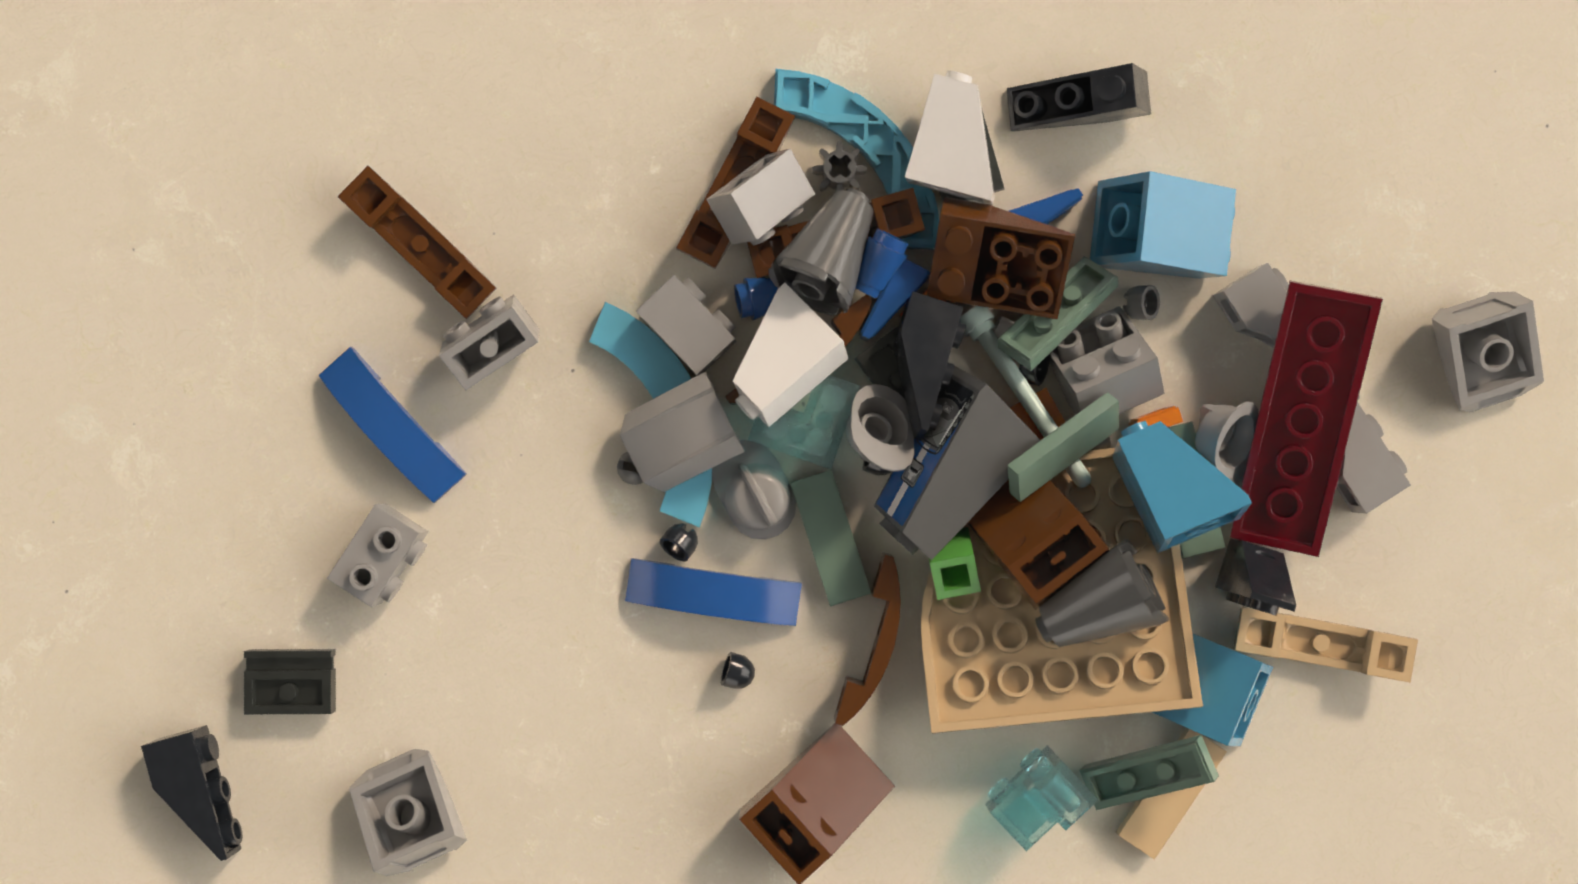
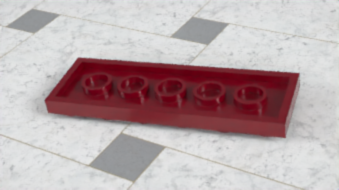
[1230,280,1383,557]

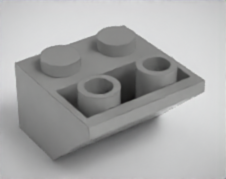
[1048,306,1165,415]

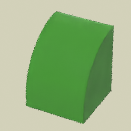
[929,527,981,600]

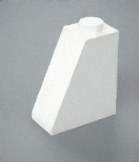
[905,71,995,205]
[733,283,849,427]

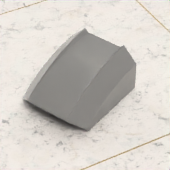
[1432,292,1544,412]
[620,372,745,492]
[349,749,467,876]

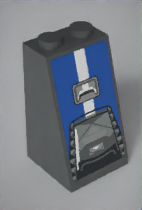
[874,365,1040,560]

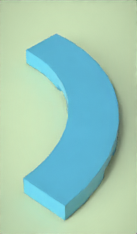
[774,69,939,250]
[589,302,712,528]

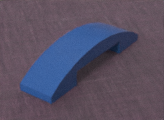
[319,346,467,503]
[625,558,802,626]

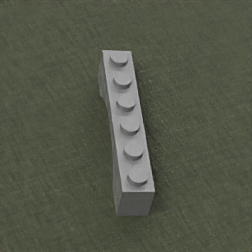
[1213,263,1411,514]

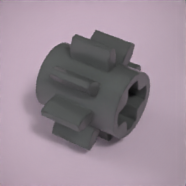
[812,141,867,192]

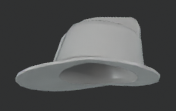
[845,384,914,472]
[1195,401,1258,488]
[712,440,796,539]

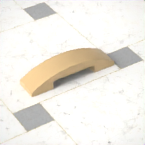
[1233,607,1418,683]

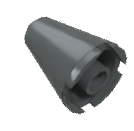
[769,188,874,315]
[1035,539,1169,647]

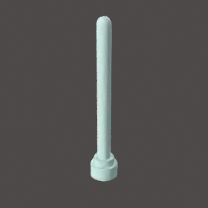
[959,306,1091,488]

